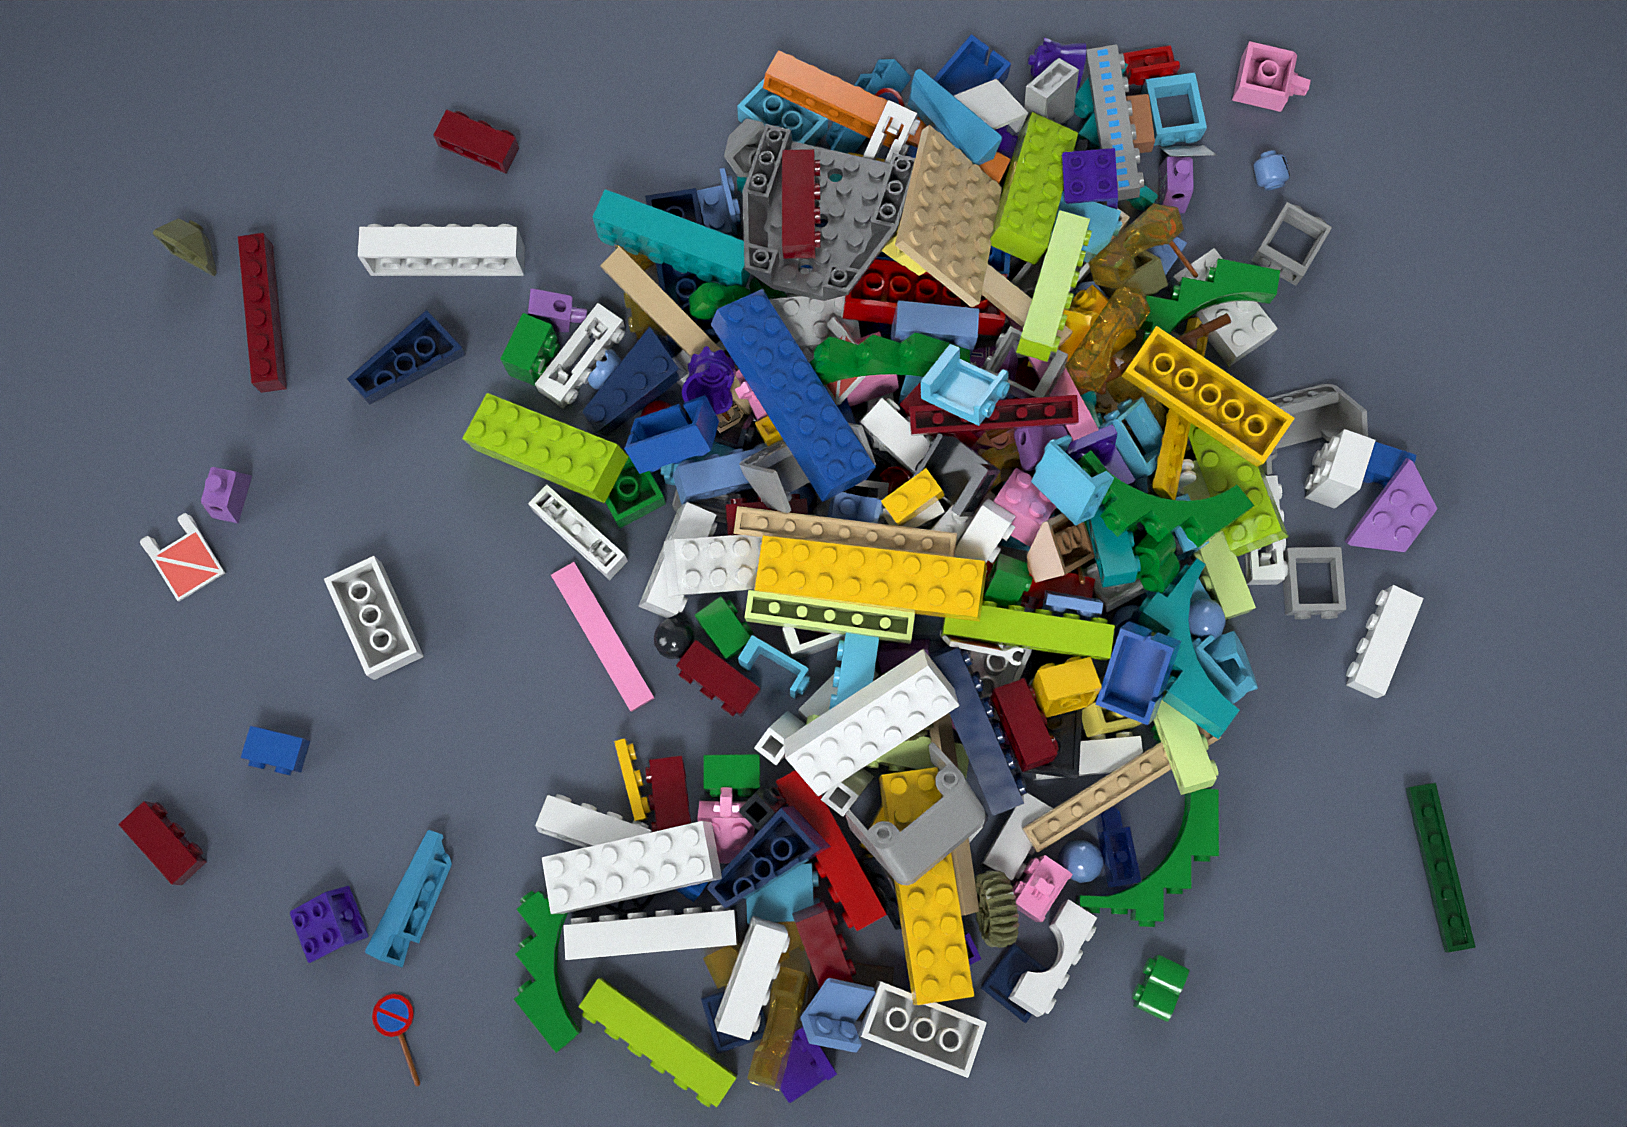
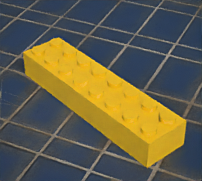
[755,535,987,622]
[878,767,974,1005]

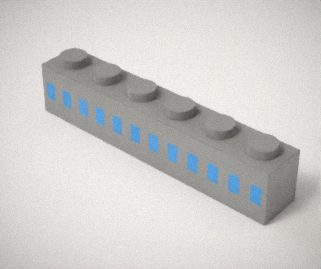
[1086,44,1144,201]

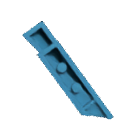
[826,59,911,154]
[908,69,1002,165]
[365,830,452,967]

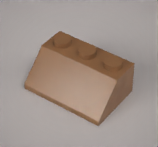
[1027,513,1094,583]

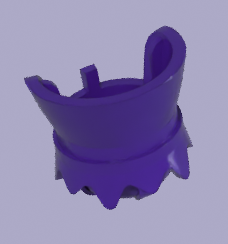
[1028,37,1087,91]
[682,346,737,415]

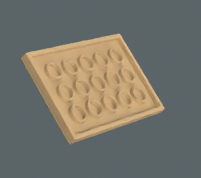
[895,125,1002,307]

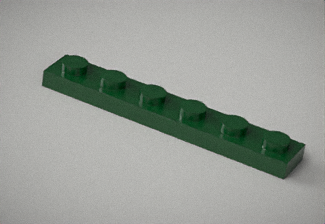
[1406,783,1476,953]

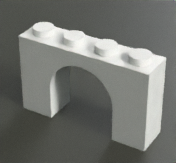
[754,711,874,816]

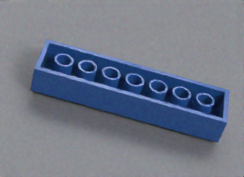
[711,289,875,502]

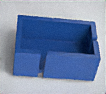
[933,34,1011,96]
[624,395,719,474]
[1095,621,1182,725]

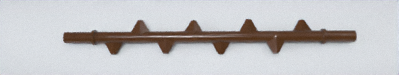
[986,313,1231,440]

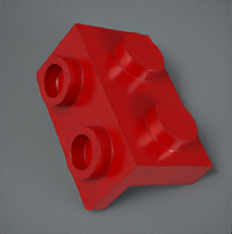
[1123,45,1180,86]

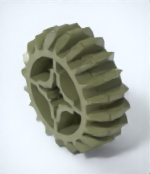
[975,870,1019,948]

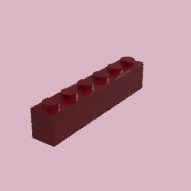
[238,233,287,393]
[909,395,1079,436]

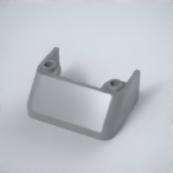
[1262,384,1368,475]
[739,423,876,513]
[845,742,985,885]

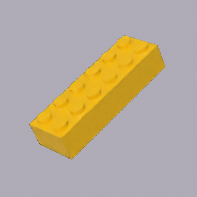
[1122,326,1295,467]

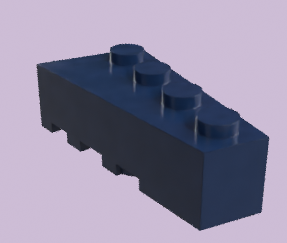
[347,310,465,405]
[582,327,688,436]
[707,806,831,908]

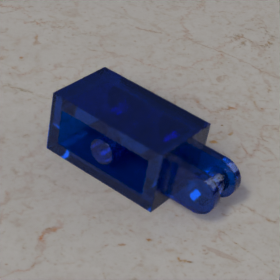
[1097,807,1142,887]

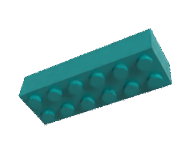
[592,189,750,287]

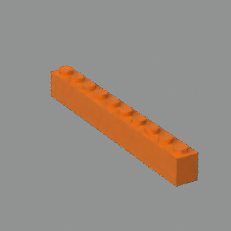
[763,50,1011,184]

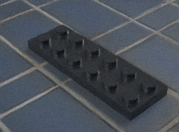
[1024,650,1085,779]

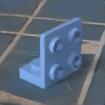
[697,168,741,236]
[827,492,883,524]
[1042,590,1103,621]
[800,978,876,1053]

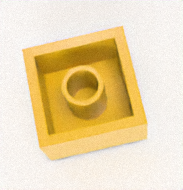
[1031,656,1102,718]

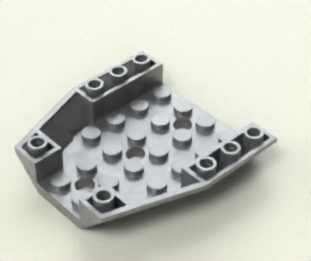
[743,124,915,301]

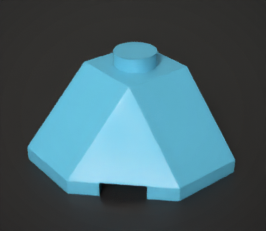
[1204,631,1258,692]

